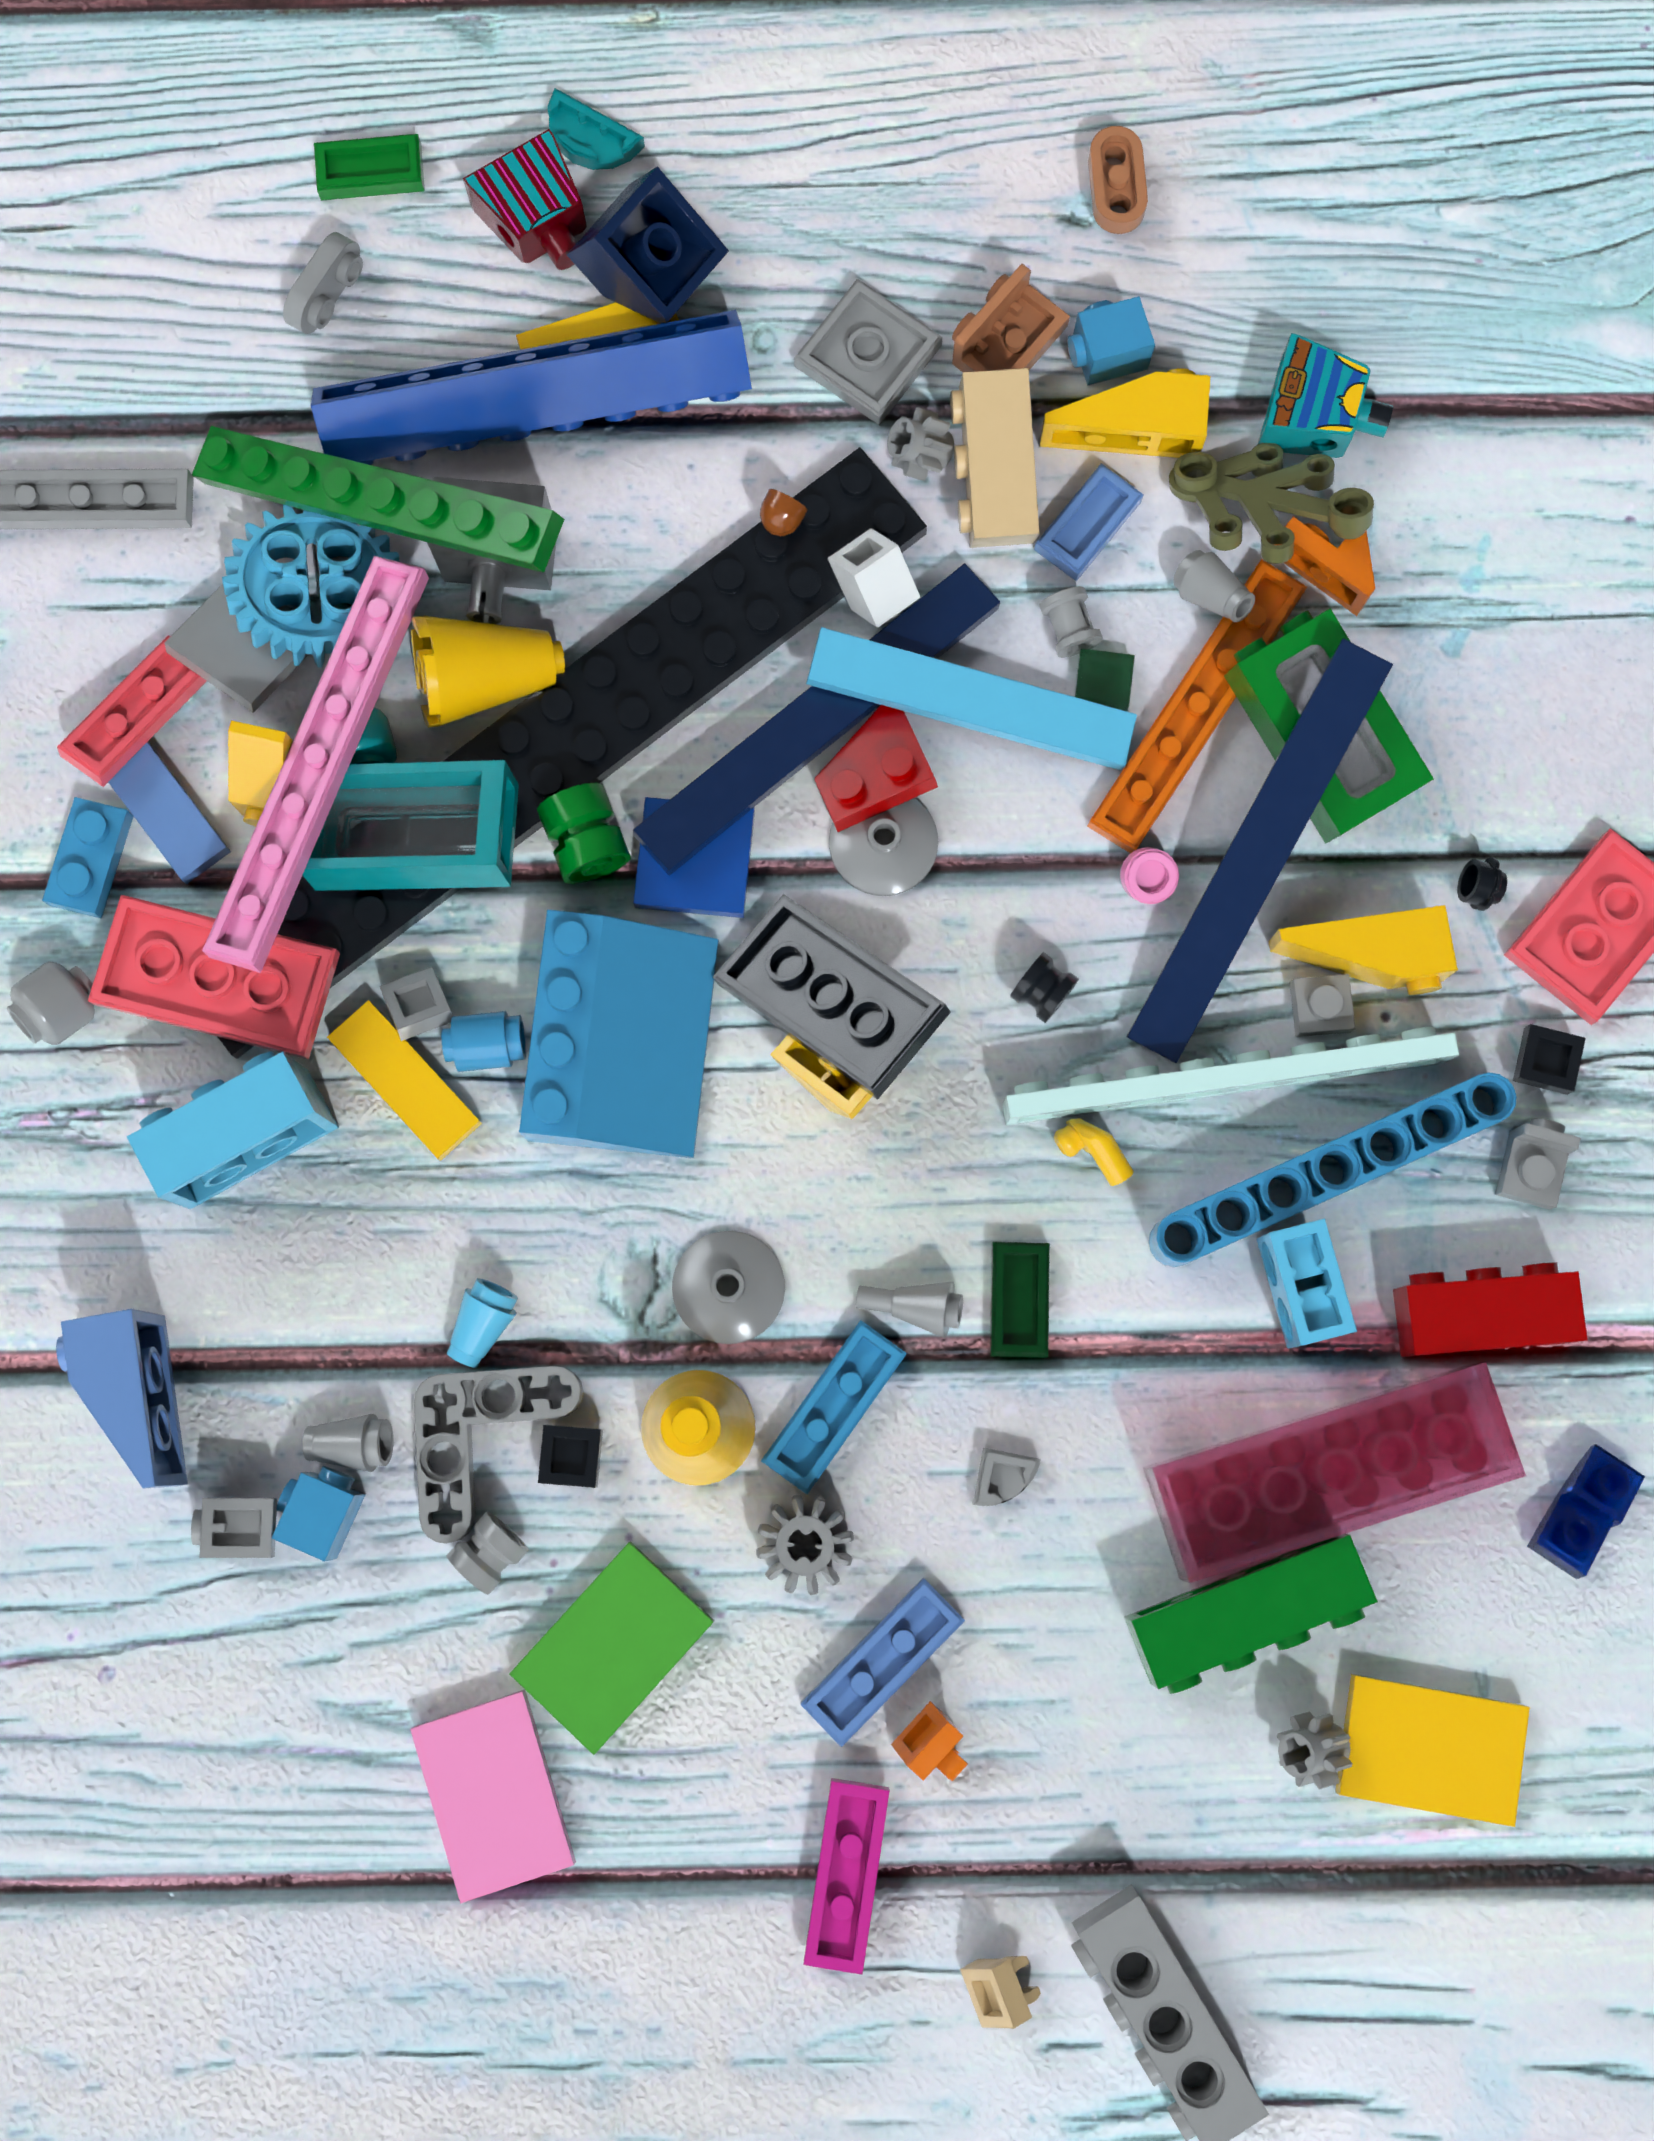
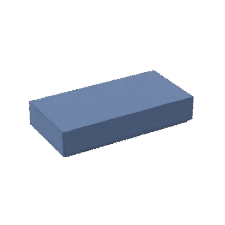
[1034,463,1144,582]

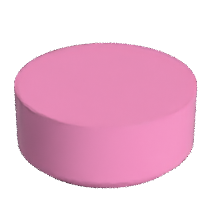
[1120,847,1179,904]

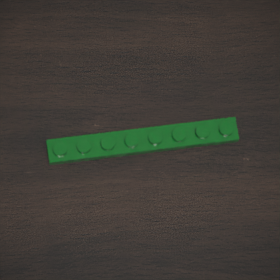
[192,426,565,573]

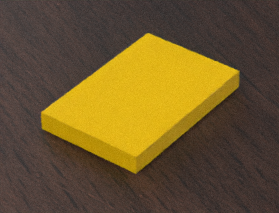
[1335,1674,1530,1827]

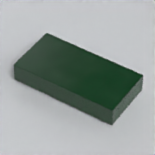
[990,1242,1050,1358]

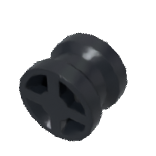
[1010,952,1079,1023]

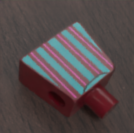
[463,129,587,270]

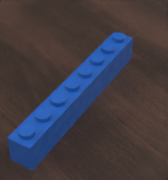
[310,310,752,465]

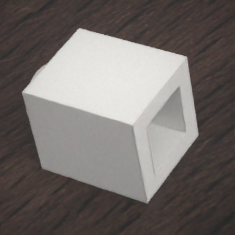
[828,528,921,628]

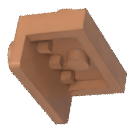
[952,263,1070,372]

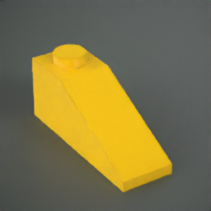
[1039,368,1211,458]
[1269,905,1458,995]

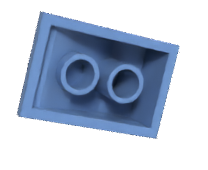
[56,1309,188,1489]

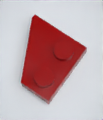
[814,705,938,832]

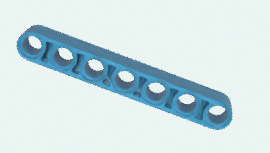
[1149,1072,1517,1267]

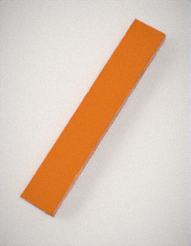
[1087,559,1307,854]

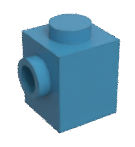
[1068,296,1155,386]
[272,1466,366,1562]

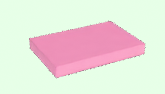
[410,1690,576,1904]

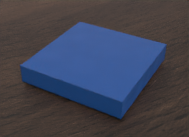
[633,797,755,918]

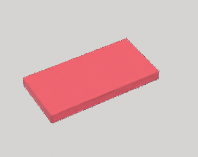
[88,895,340,1060]

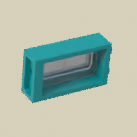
[302,760,519,891]

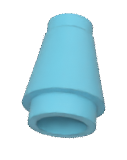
[447,1278,518,1368]

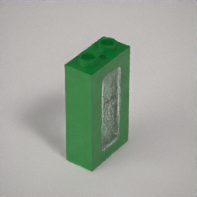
[1224,608,1434,844]

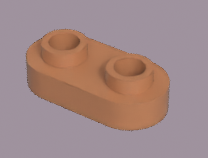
[1088,126,1148,234]

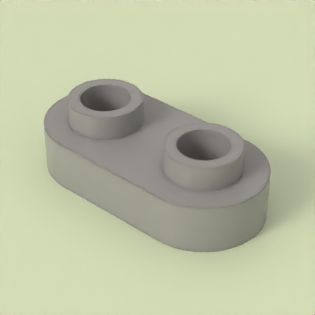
[283,232,363,334]

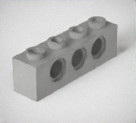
[1071,1884,1269,2141]

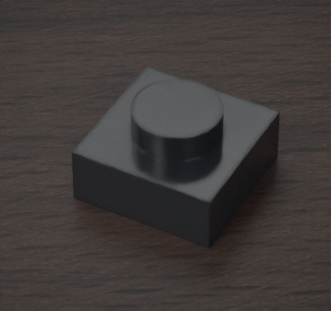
[1513,1024,1586,1095]
[538,1425,603,1488]

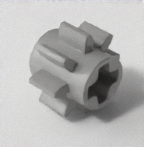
[887,407,954,481]
[1277,1711,1353,1789]

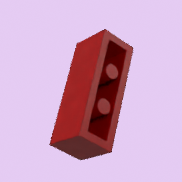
[1393,1262,1588,1357]

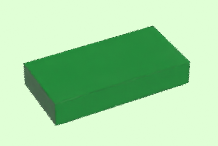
[314,134,425,201]

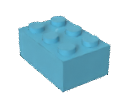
[127,1051,339,1209]

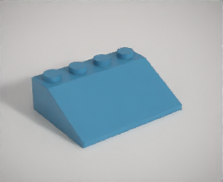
[519,910,719,1158]

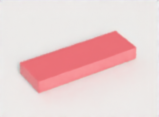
[57,635,206,787]

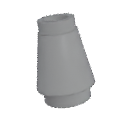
[1174,550,1255,622]
[302,1414,394,1472]

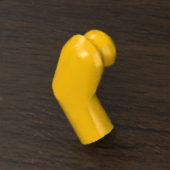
[1054,1118,1134,1186]

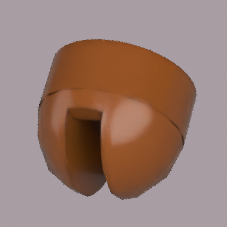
[760,489,808,536]

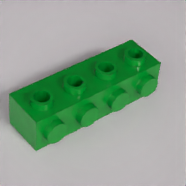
[1124,1532,1378,1694]

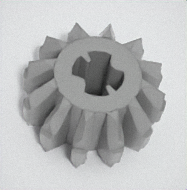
[756,1495,854,1595]

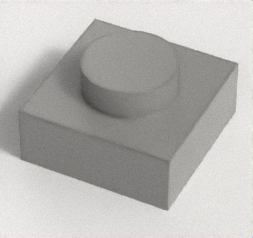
[380,967,453,1041]
[1290,974,1356,1037]

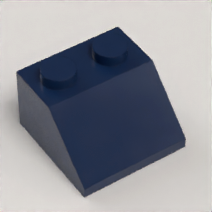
[567,166,729,324]

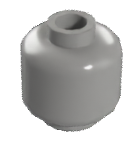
[7,962,95,1045]

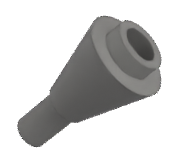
[856,1282,963,1338]

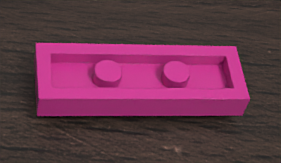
[803,1778,890,1975]

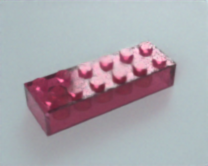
[1143,1362,1526,1583]

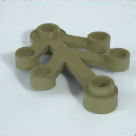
[1169,443,1374,564]

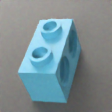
[1256,1219,1357,1349]

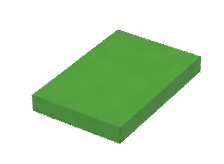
[509,1541,715,1755]

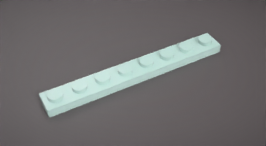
[1003,1027,1459,1126]

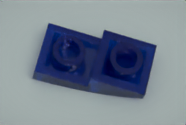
[1527,1444,1645,1579]

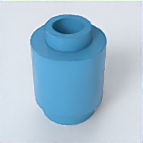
[441,1011,526,1072]

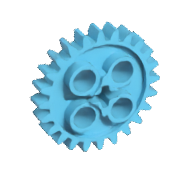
[222,505,400,668]

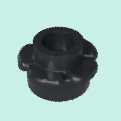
[1457,857,1507,911]

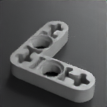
[414,1366,583,1544]

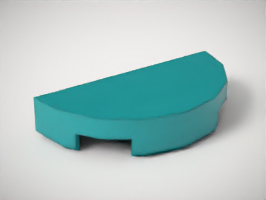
[548,88,645,170]

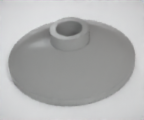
[829,798,938,896]
[672,1231,785,1344]

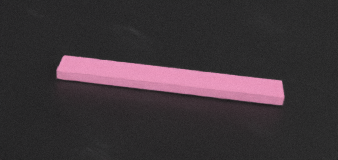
[202,556,429,973]

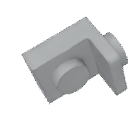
[1495,1118,1581,1210]
[191,1498,277,1558]

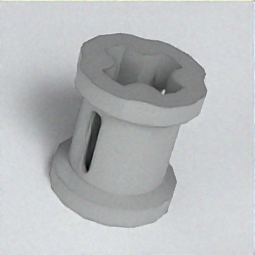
[1039,586,1103,658]

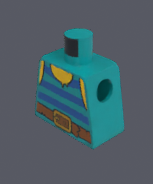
[1257,333,1393,458]

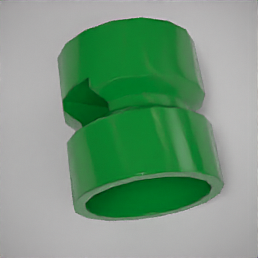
[537,783,631,884]

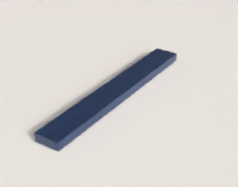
[633,563,1000,876]
[1126,638,1393,1064]

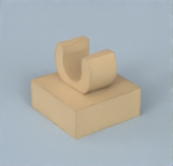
[960,1956,1041,2029]

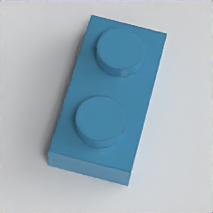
[42,797,133,919]

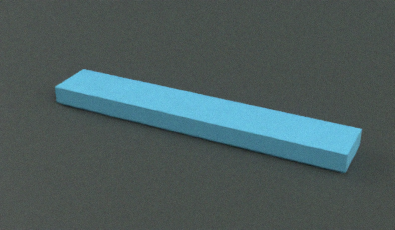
[806,627,1137,770]

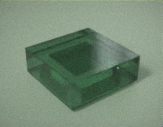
[1074,648,1135,711]

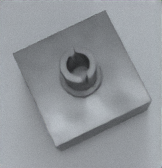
[427,477,557,624]

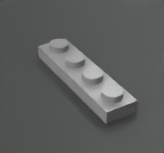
[0,469,194,529]

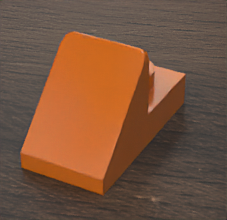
[1274,516,1375,616]

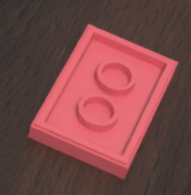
[1504,828,1654,1025]

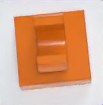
[891,1701,968,1781]

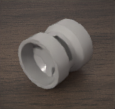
[446,1512,529,1595]

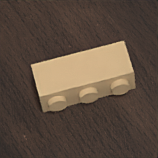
[950,368,1039,548]

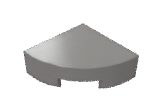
[973,1448,1041,1506]

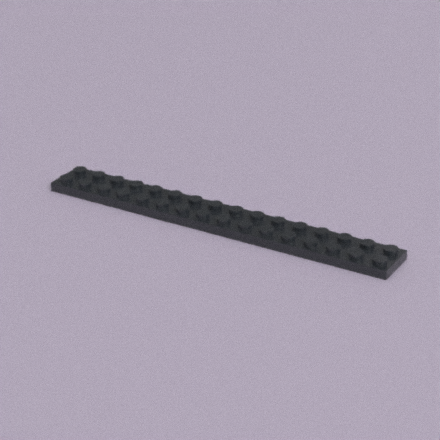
[217,447,927,1059]

